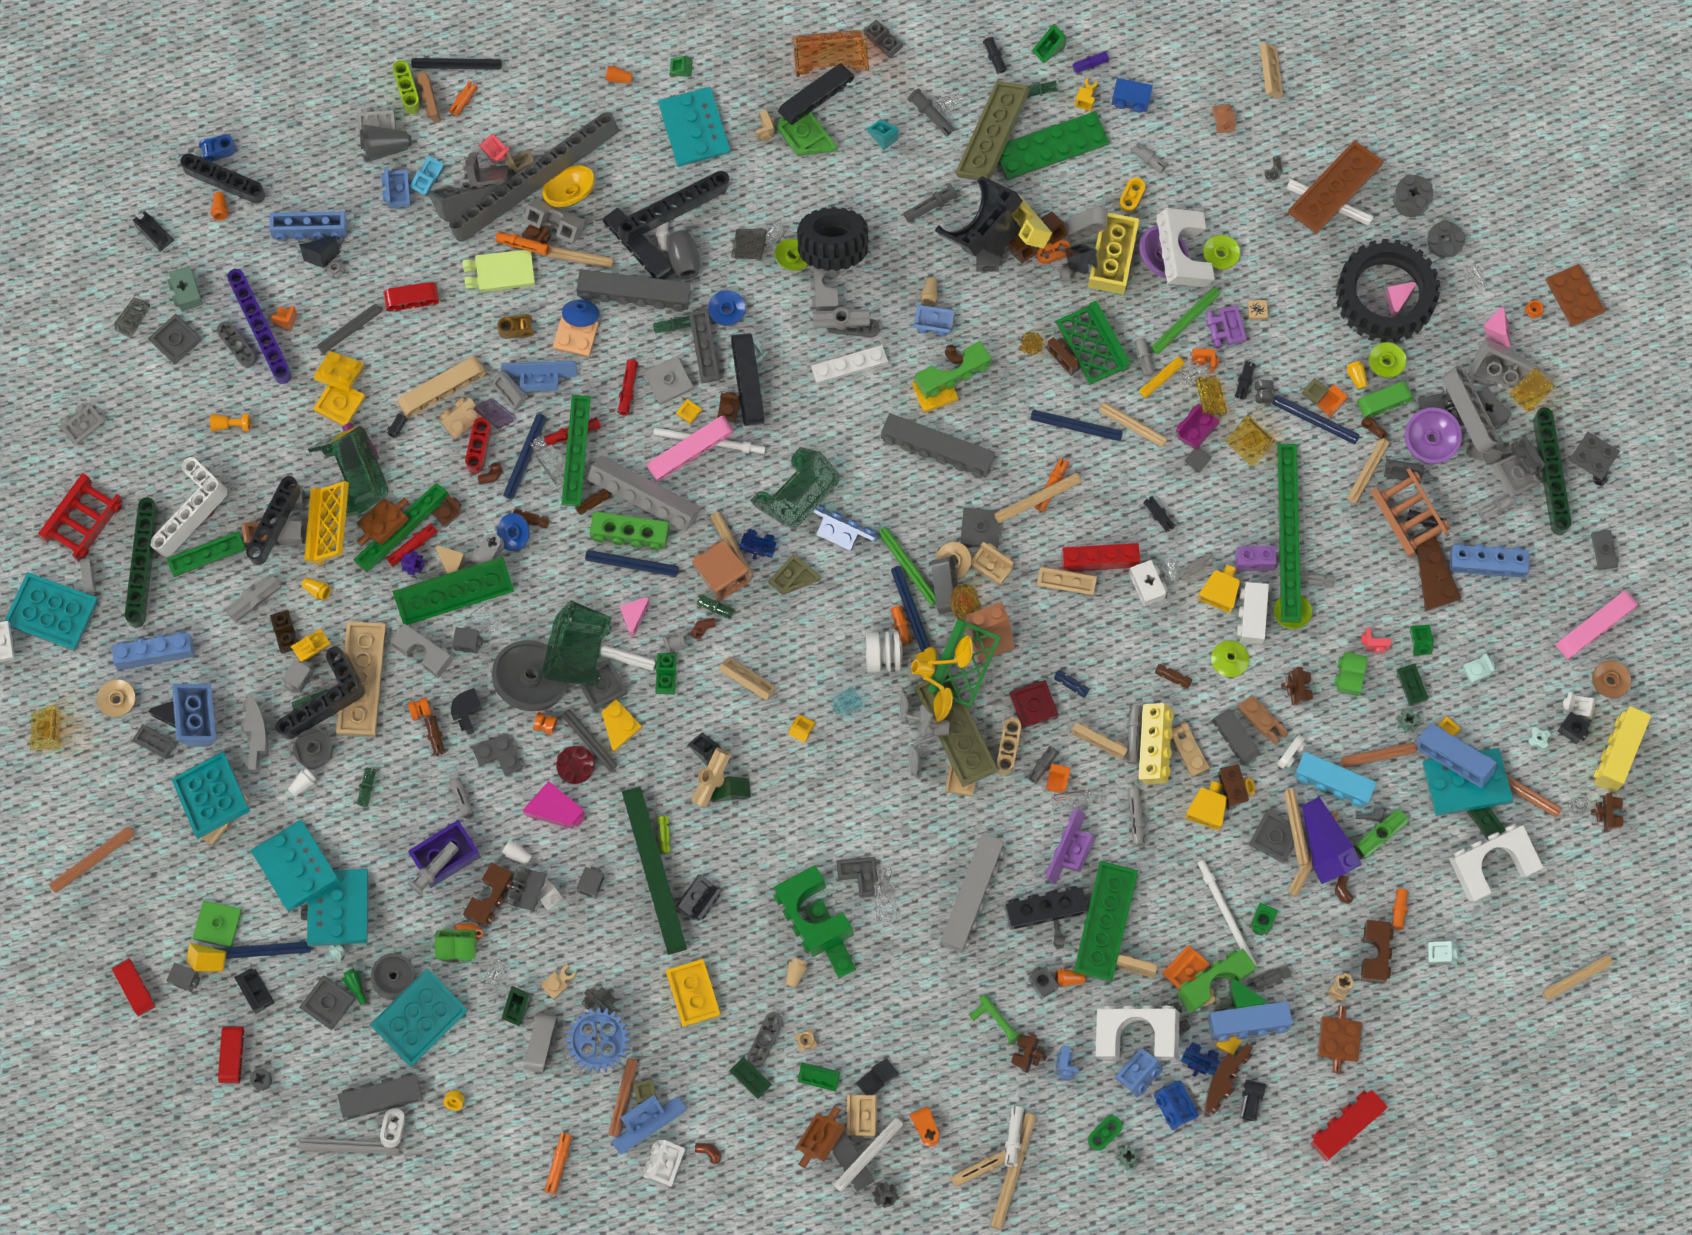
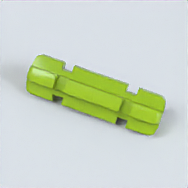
[657,815,671,854]

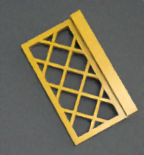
[304,481,349,565]

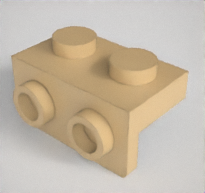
[437,397,484,439]
[971,542,1014,586]

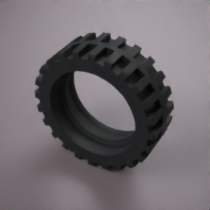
[1336,239,1440,343]

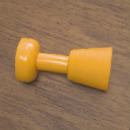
[210,413,251,432]

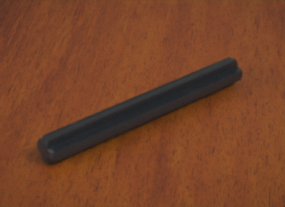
[411,58,502,70]

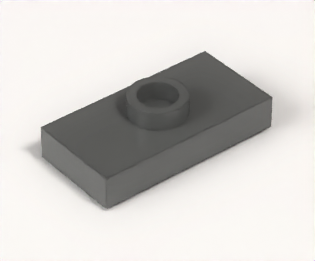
[1591,530,1618,570]
[132,724,177,760]

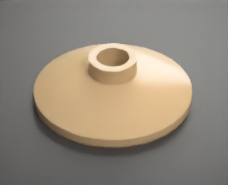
[935,542,972,579]
[96,680,136,717]

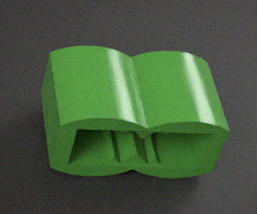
[1334,652,1368,696]
[434,929,477,962]

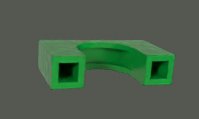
[773,865,854,958]

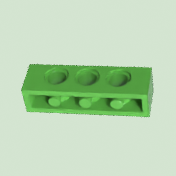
[589,511,669,551]

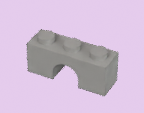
[523,198,586,243]
[810,265,838,311]
[275,485,305,545]
[390,624,452,679]

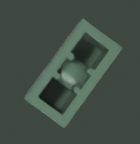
[167,266,203,312]

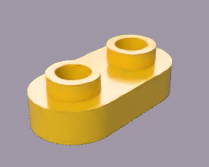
[1119,177,1146,213]

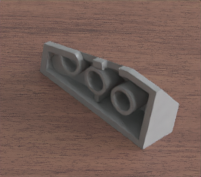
[1468,337,1554,393]

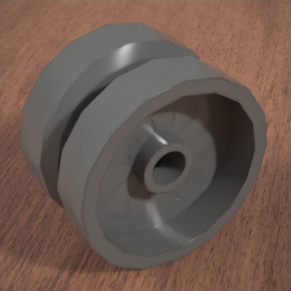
[371,953,415,1000]

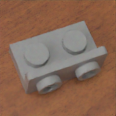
[357,106,396,135]
[59,403,104,445]

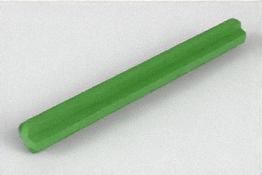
[1151,287,1220,354]
[878,527,936,606]

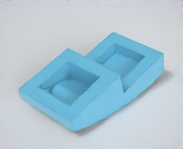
[410,156,445,196]

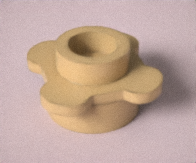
[795,1030,817,1052]

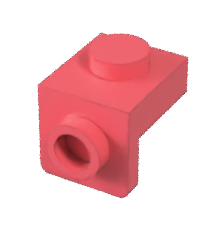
[479,133,510,163]
[1361,628,1391,654]

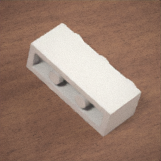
[1237,582,1269,644]

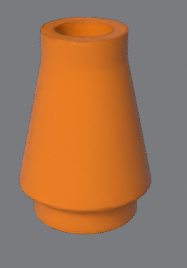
[605,65,633,84]
[210,192,229,221]
[1055,968,1085,988]

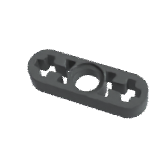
[826,316,879,338]
[217,321,256,368]
[747,1012,783,1067]

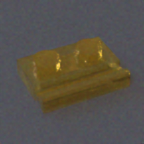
[1509,367,1556,413]
[1195,376,1227,416]

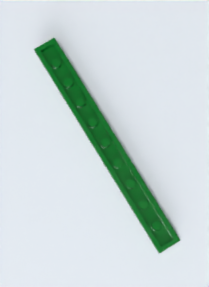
[1277,444,1301,623]

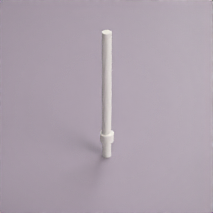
[653,428,766,454]
[1197,860,1257,966]

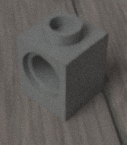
[976,248,1003,272]
[452,627,483,653]
[576,866,604,899]
[166,962,200,992]
[1029,966,1059,1000]

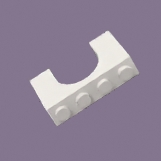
[1156,208,1215,287]
[1449,823,1543,901]
[1096,1006,1180,1060]

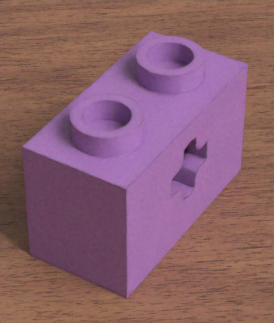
[1234,546,1276,572]

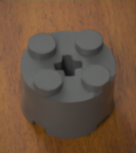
[1393,174,1433,217]

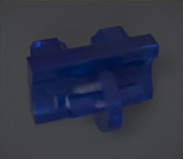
[739,529,777,560]
[1181,1042,1220,1077]

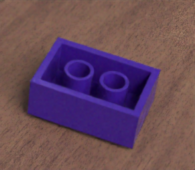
[408,820,481,888]

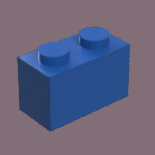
[1111,78,1153,113]

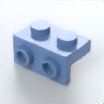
[381,167,411,208]
[914,304,954,336]

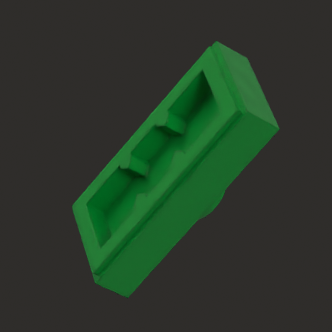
[797,1062,840,1092]

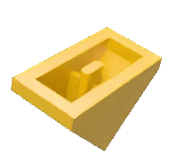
[186,942,226,972]

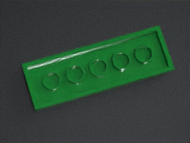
[999,111,1109,180]
[392,556,514,625]
[1073,861,1138,983]

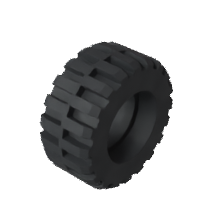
[797,207,868,271]

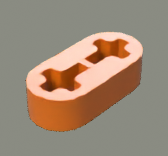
[1037,240,1071,264]

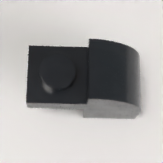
[451,688,483,735]

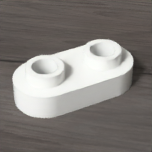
[1277,734,1306,769]
[380,1108,405,1148]

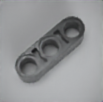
[931,557,959,614]
[1212,709,1260,765]
[832,1132,875,1192]

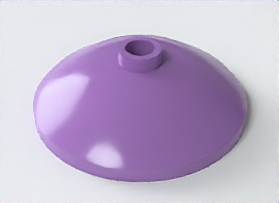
[1140,226,1189,278]
[1405,408,1462,464]

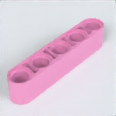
[646,415,734,482]
[1555,590,1639,660]

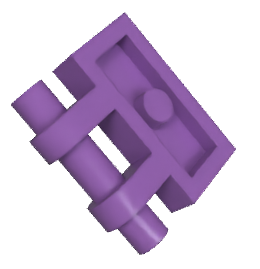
[1206,305,1247,349]

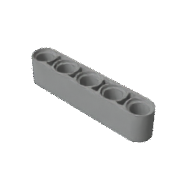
[1442,366,1499,453]

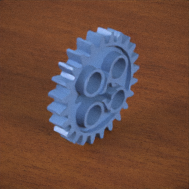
[565,1007,631,1073]

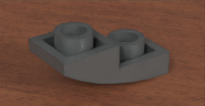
[863,20,903,58]

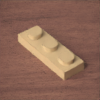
[1260,42,1283,99]
[1037,566,1097,595]
[719,657,777,701]
[1071,723,1128,760]

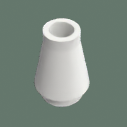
[288,768,317,797]
[502,840,532,865]

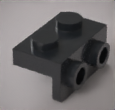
[676,874,722,921]

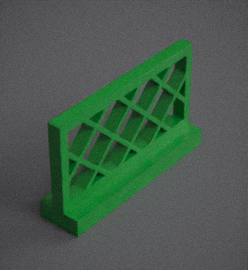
[1056,300,1131,385]
[928,617,1001,708]

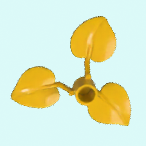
[911,636,973,722]

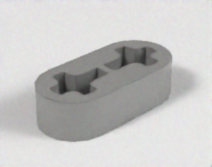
[80,557,96,594]

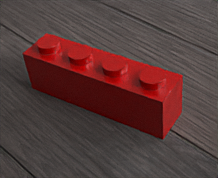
[1061,543,1140,572]
[1311,1089,1388,1162]

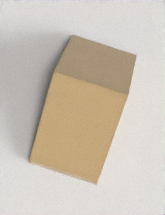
[435,545,465,574]

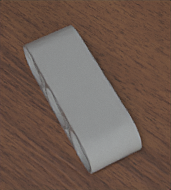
[1067,206,1108,241]
[524,1013,558,1073]

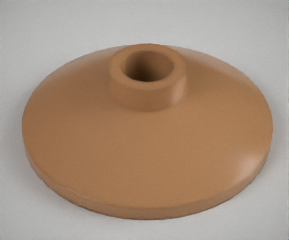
[1592,660,1631,698]

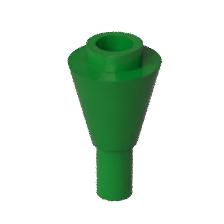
[341,968,368,1005]

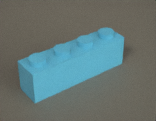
[1293,751,1377,808]

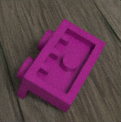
[1176,403,1220,450]

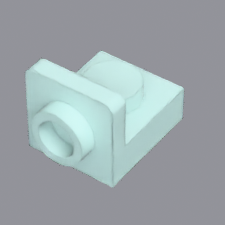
[1463,654,1495,684]
[1428,941,1460,964]

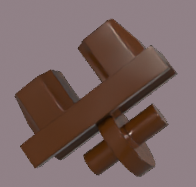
[1281,667,1313,705]
[1591,793,1623,832]
[1011,1034,1047,1073]

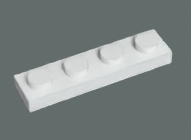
[811,345,888,385]

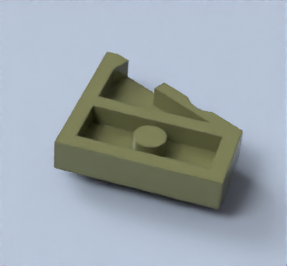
[768,554,821,595]

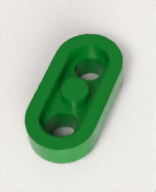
[1088,1116,1122,1151]

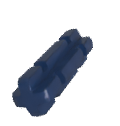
[1054,670,1090,698]

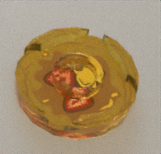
[950,584,981,620]

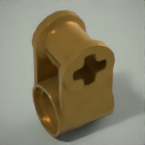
[497,314,534,339]

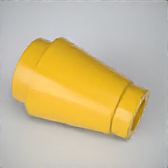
[1346,361,1368,390]
[301,577,331,601]

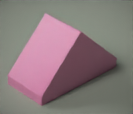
[1385,282,1416,317]
[1483,307,1511,348]
[620,597,650,637]

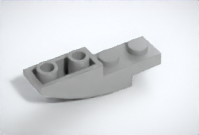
[241,694,268,774]

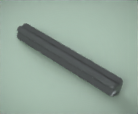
[317,303,381,354]
[562,709,617,771]

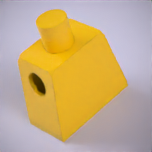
[1197,565,1240,614]
[1185,781,1227,831]

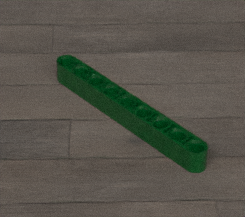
[622,786,687,955]

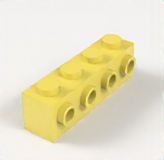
[1139,703,1174,784]

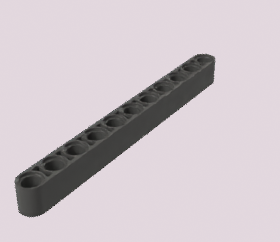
[449,112,618,242]

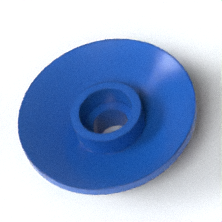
[708,290,745,326]
[562,300,599,327]
[497,513,529,551]

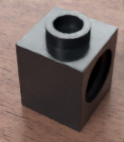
[1557,712,1591,744]

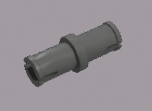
[1027,746,1059,784]

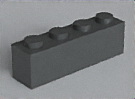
[338,1073,423,1121]

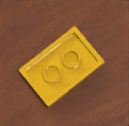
[665,959,721,1028]

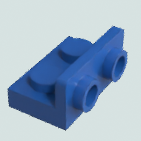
[1154,1081,1199,1130]

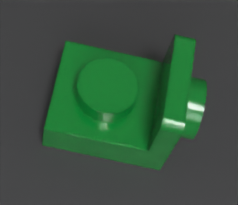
[1410,625,1434,656]

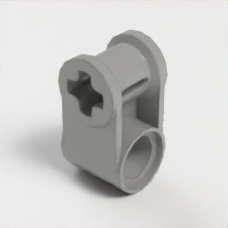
[471,533,504,565]

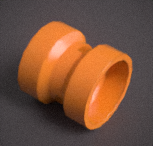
[407,697,432,721]
[533,712,558,736]

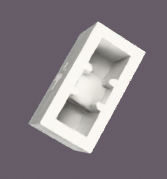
[1129,560,1168,607]

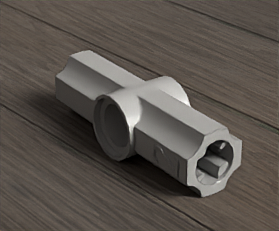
[813,307,870,330]
[225,574,281,623]

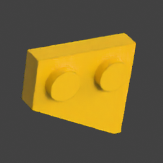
[602,699,642,752]

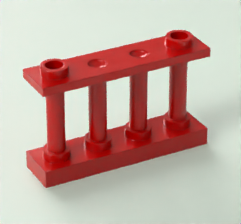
[38,473,123,562]

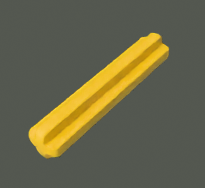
[1139,356,1184,398]

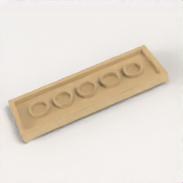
[336,622,386,737]

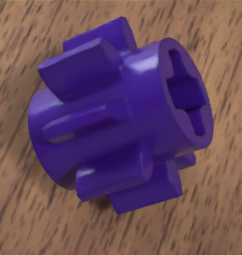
[400,551,425,575]

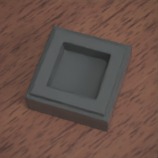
[1185,448,1212,473]

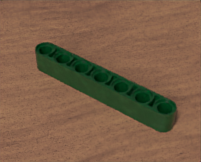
[1533,407,1571,535]
[125,497,159,628]

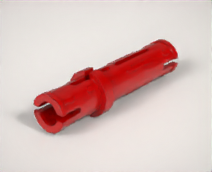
[617,359,638,416]
[543,417,601,447]
[386,523,438,568]

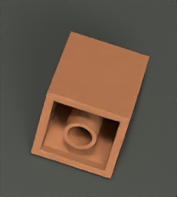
[692,540,750,602]
[965,601,1014,663]

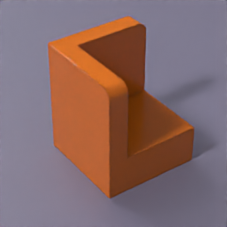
[271,306,298,331]
[1317,384,1348,417]
[1046,764,1070,794]

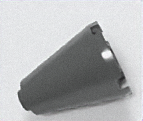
[360,125,412,162]

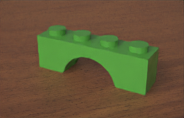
[914,341,992,399]
[1177,949,1257,1014]

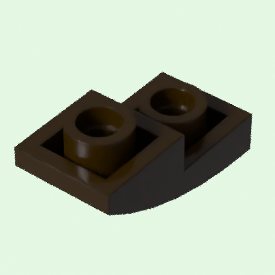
[270,610,298,654]

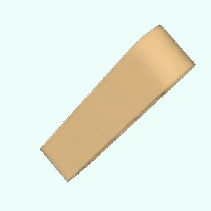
[397,356,486,418]

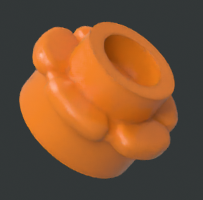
[1525,300,1543,318]

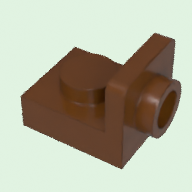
[522,224,552,244]
[717,392,740,423]
[432,495,462,528]

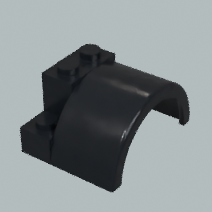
[935,176,1023,256]

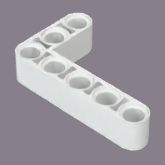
[151,457,228,557]

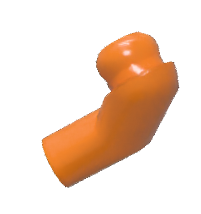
[454,923,484,940]

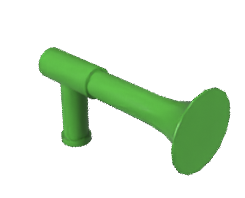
[968,994,1024,1046]

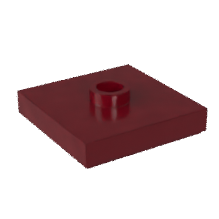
[1009,680,1059,729]

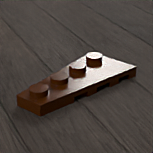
[1414,533,1461,612]

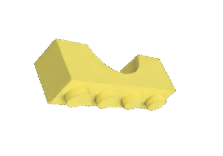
[1011,195,1052,249]

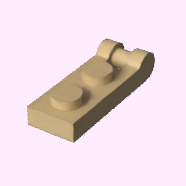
[1171,721,1210,778]

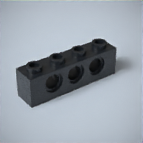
[1005,886,1088,930]

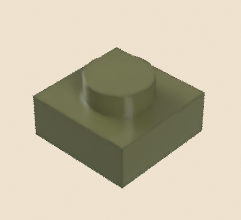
[1302,378,1329,405]
[633,1079,657,1104]

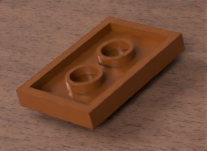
[1545,264,1605,327]

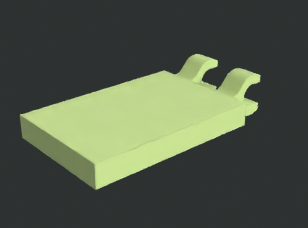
[463,250,535,292]

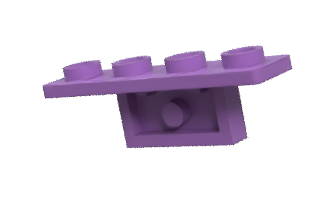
[1046,807,1095,884]

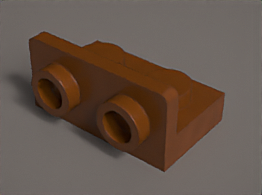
[1047,337,1080,376]
[1218,764,1249,810]

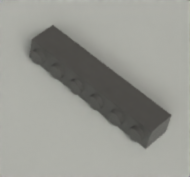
[576,269,691,312]
[881,413,995,478]

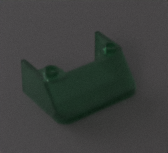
[308,426,388,517]

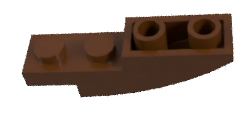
[1204,1043,1253,1116]

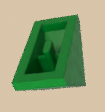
[1032,24,1067,63]
[1229,979,1267,1009]

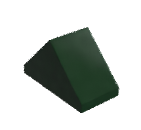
[712,776,751,803]
[501,986,532,1026]

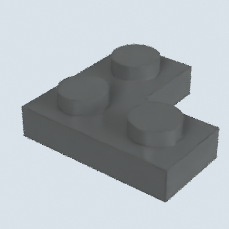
[472,733,523,776]

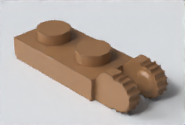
[417,72,441,123]
[1237,695,1288,745]

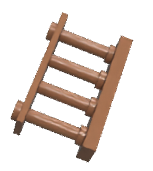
[1370,468,1451,558]

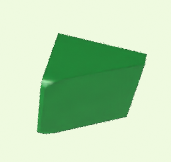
[670,55,693,77]

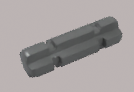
[1253,966,1291,990]

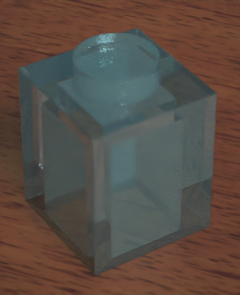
[831,686,862,718]

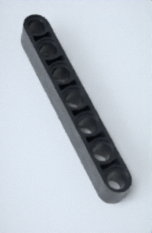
[618,171,729,242]

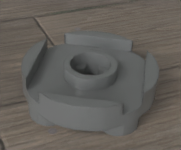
[1427,220,1465,258]
[293,729,333,768]

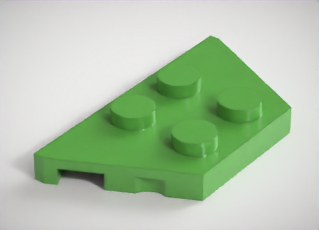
[777,112,837,156]

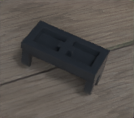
[133,211,174,252]
[1065,243,1098,274]
[234,968,275,1014]

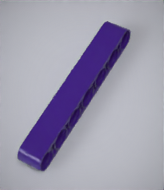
[227,268,291,384]

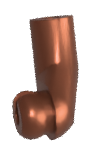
[478,462,502,485]
[691,618,716,639]
[695,1143,722,1164]

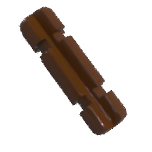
[575,489,610,515]
[513,508,550,528]
[1155,664,1192,688]

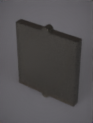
[731,229,767,259]

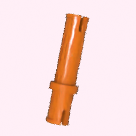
[496,231,551,256]
[1034,458,1070,512]
[544,1133,573,1195]

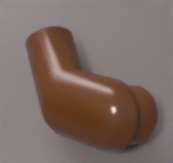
[945,344,963,364]
[1361,417,1388,439]
[1335,875,1353,904]

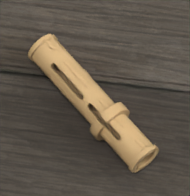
[950,1150,1006,1188]

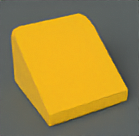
[788,714,816,743]

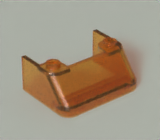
[792,30,869,77]

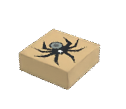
[1247,300,1268,320]

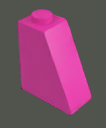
[523,781,585,829]

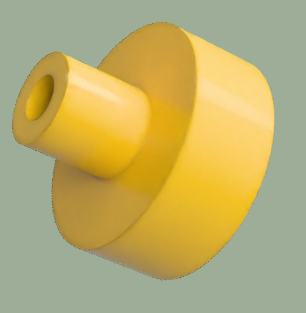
[1243,777,1255,797]
[443,1090,465,1111]

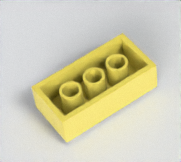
[1088,213,1139,295]
[1593,706,1651,793]

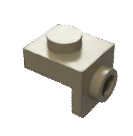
[505,150,534,174]

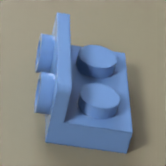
[1055,1045,1079,1081]
[1115,1048,1163,1098]

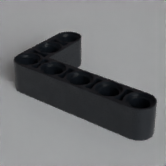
[275,646,365,739]

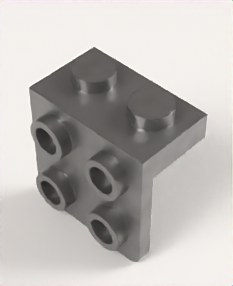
[464,152,509,188]

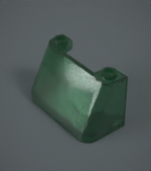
[750,447,840,528]
[541,600,612,686]

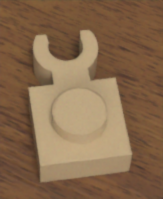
[540,965,576,1000]

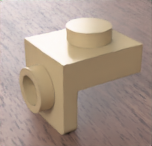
[755,109,775,141]

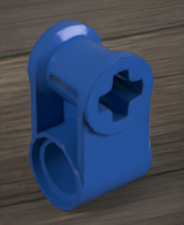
[199,134,236,162]

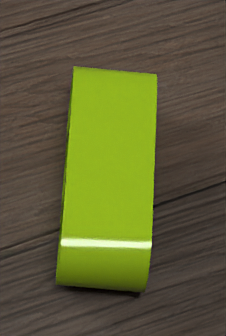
[393,60,421,114]

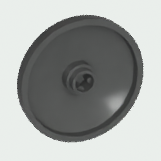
[492,640,569,711]

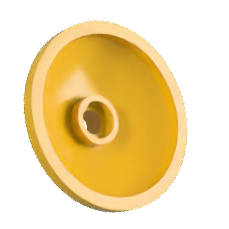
[542,165,595,207]

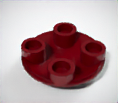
[556,746,595,784]

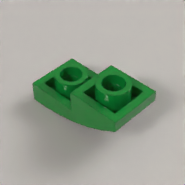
[655,653,677,695]

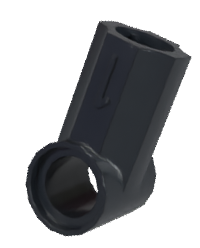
[1240,1079,1266,1122]

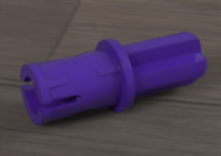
[1072,51,1109,73]

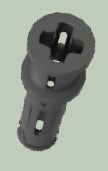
[907,88,955,136]
[903,184,958,223]

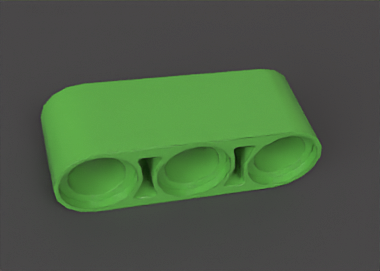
[1357,381,1414,419]

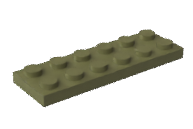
[955,81,1031,180]
[914,673,998,788]

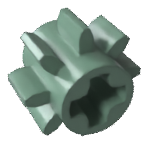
[1396,709,1421,733]
[1115,1144,1141,1171]

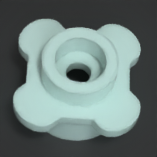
[1529,727,1550,749]
[327,945,345,963]

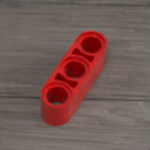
[383,282,439,312]
[465,417,491,474]
[112,958,156,1017]
[218,1026,244,1084]

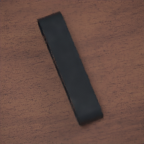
[778,63,855,125]
[180,153,265,204]
[602,208,674,280]
[731,333,765,426]
[246,476,301,565]

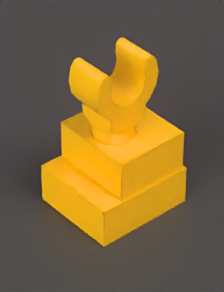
[1074,78,1098,111]

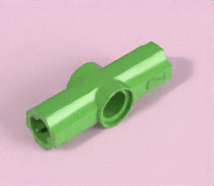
[1354,809,1409,859]

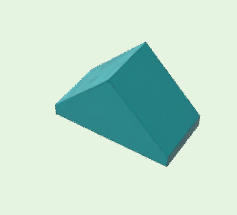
[866,119,898,150]

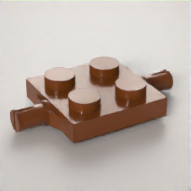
[356,497,409,547]
[1318,1005,1362,1074]
[795,1106,845,1169]

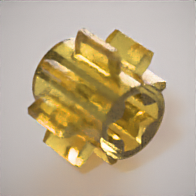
[1020,332,1043,355]

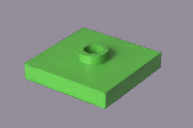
[193,900,242,947]

